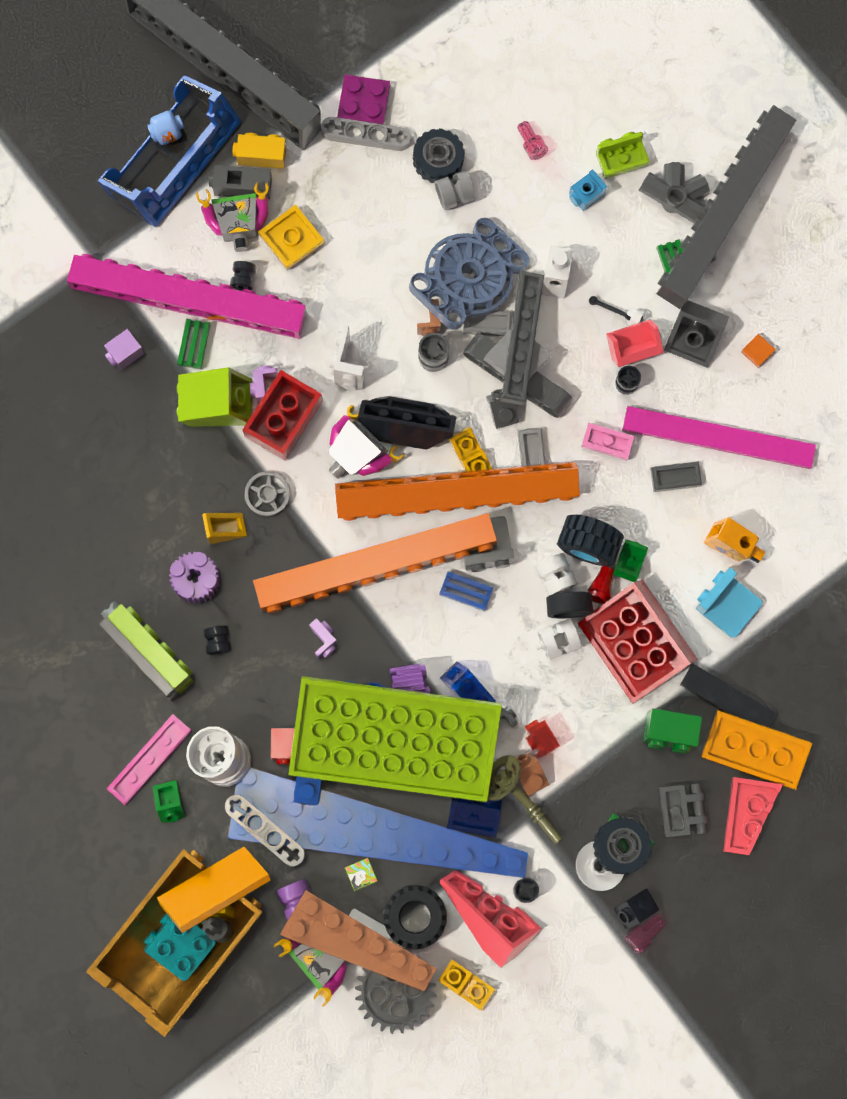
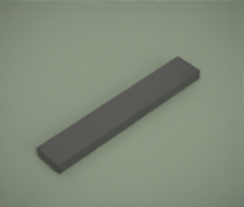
[501,271,544,406]

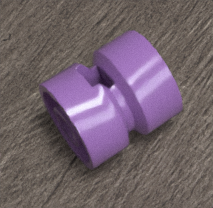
[276,879,311,921]

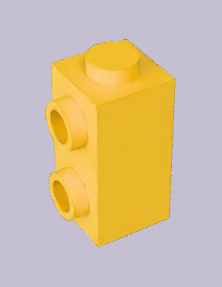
[233,133,287,169]

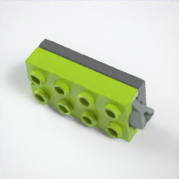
[99,601,194,702]

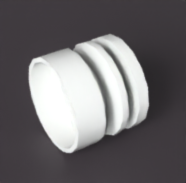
[186,727,251,787]

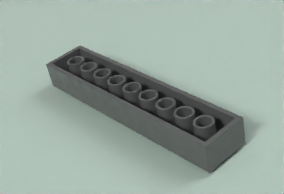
[124,0,321,150]

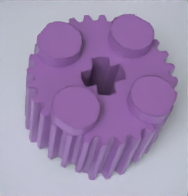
[169,552,221,604]
[390,664,430,694]

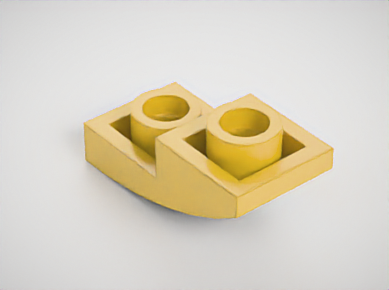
[449,427,492,472]
[438,960,496,1011]

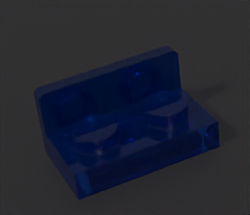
[447,797,502,837]

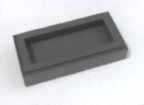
[650,461,702,492]

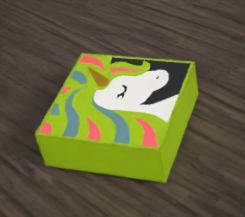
[345,858,377,891]

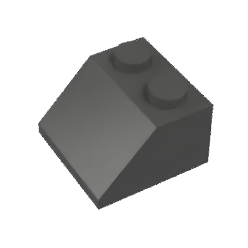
[664,300,729,368]

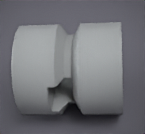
[434,171,476,210]

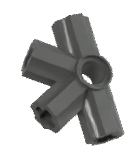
[638,162,710,223]

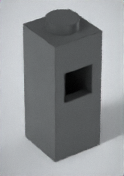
[209,165,272,199]

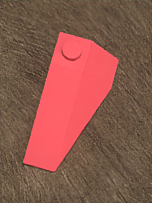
[440,870,542,968]

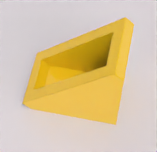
[202,513,247,545]

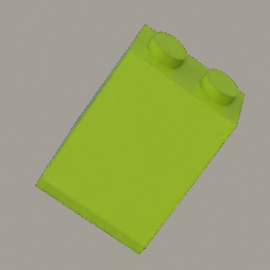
[177,367,253,427]

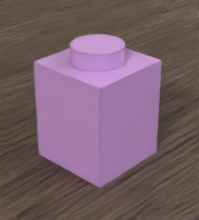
[104,329,144,370]

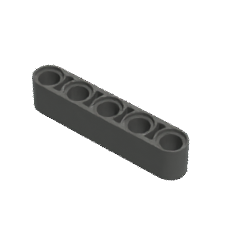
[463,333,572,418]

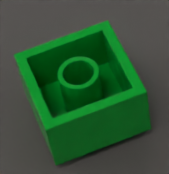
[642,708,702,754]

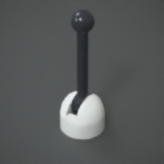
[589,296,645,326]

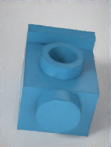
[569,169,607,211]

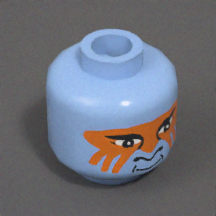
[148,111,184,145]

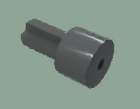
[201,918,233,943]

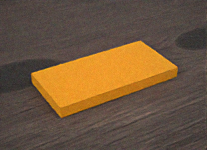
[701,710,812,790]
[157,847,270,933]

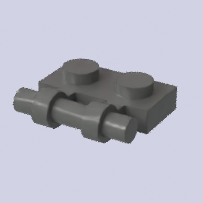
[659,783,708,838]

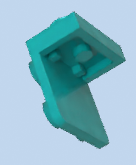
[144,913,215,981]

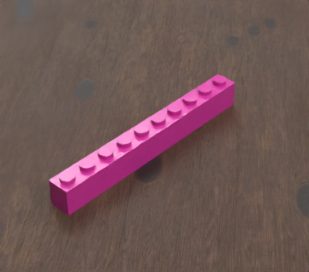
[67,254,307,339]

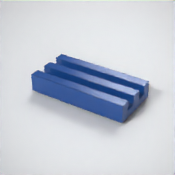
[439,571,493,611]

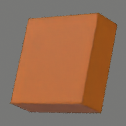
[741,334,776,368]

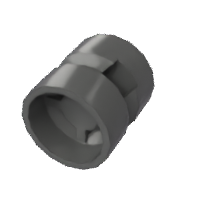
[418,333,449,372]

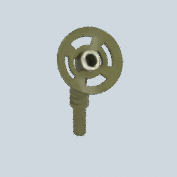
[488,755,563,845]

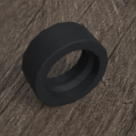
[546,592,594,619]

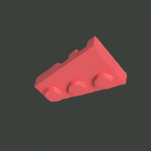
[723,777,783,856]

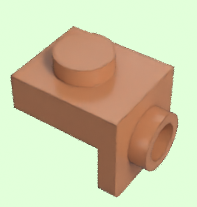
[417,299,441,337]
[513,752,550,797]

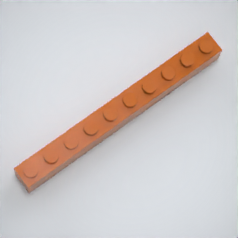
[335,462,580,521]
[253,513,497,614]

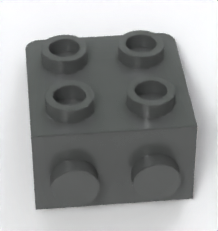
[464,516,514,572]

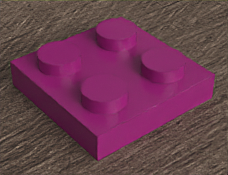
[337,74,390,125]

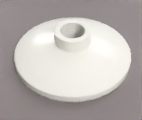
[576,841,624,891]

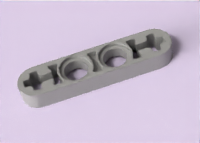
[321,117,411,151]
[225,795,305,867]

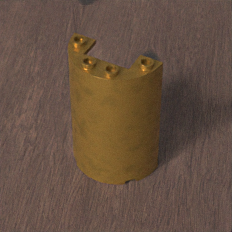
[86,849,263,1037]

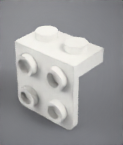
[330,325,365,391]

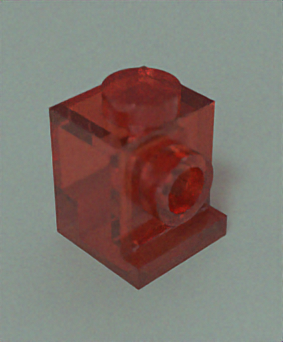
[525,719,560,760]

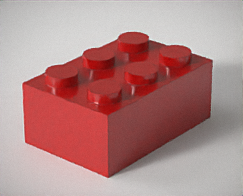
[242,370,323,461]

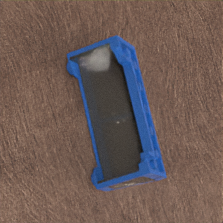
[98,75,242,227]

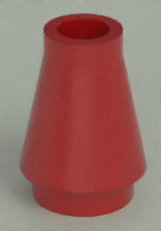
[587,566,614,604]

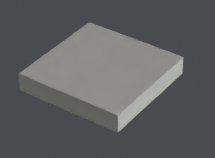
[484,329,552,380]

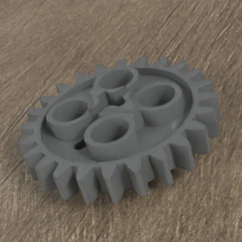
[355,952,437,1034]

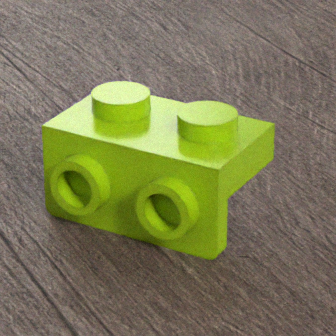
[596,132,650,179]

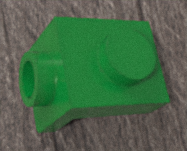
[613,540,648,582]

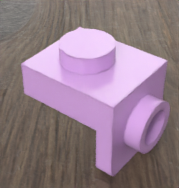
[250,365,278,404]
[309,618,337,659]

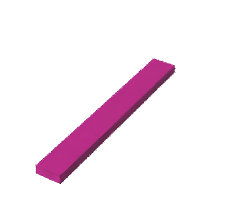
[622,406,816,469]

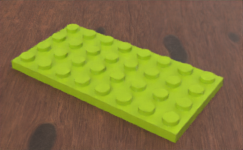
[288,676,502,802]

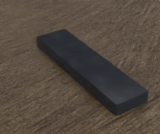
[680,664,778,728]

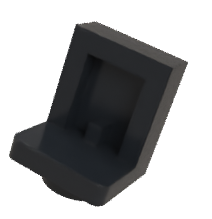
[614,888,660,929]

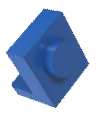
[293,776,322,805]

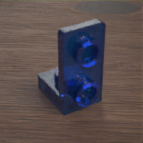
[440,661,496,703]

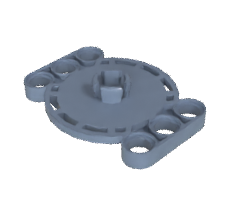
[409,218,530,330]

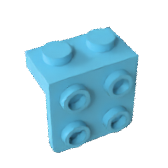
[696,567,762,638]

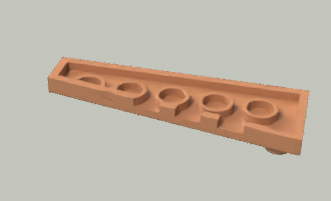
[279,890,437,991]

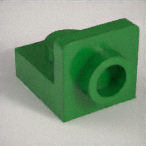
[152,780,185,823]

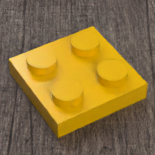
[258,204,325,270]

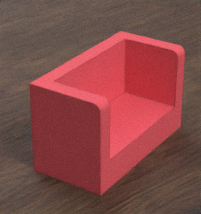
[606,319,663,367]

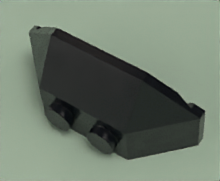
[357,396,457,450]

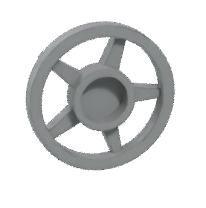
[245,471,290,517]

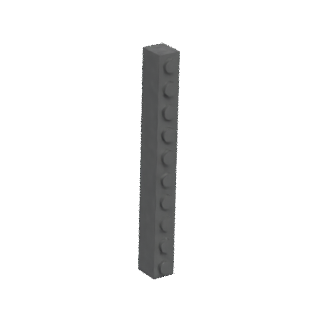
[656,105,797,309]

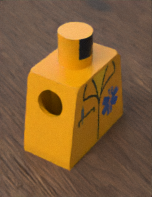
[704,517,765,563]

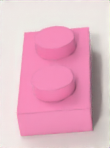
[581,423,635,461]

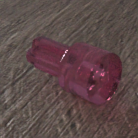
[517,121,548,160]
[624,914,665,954]

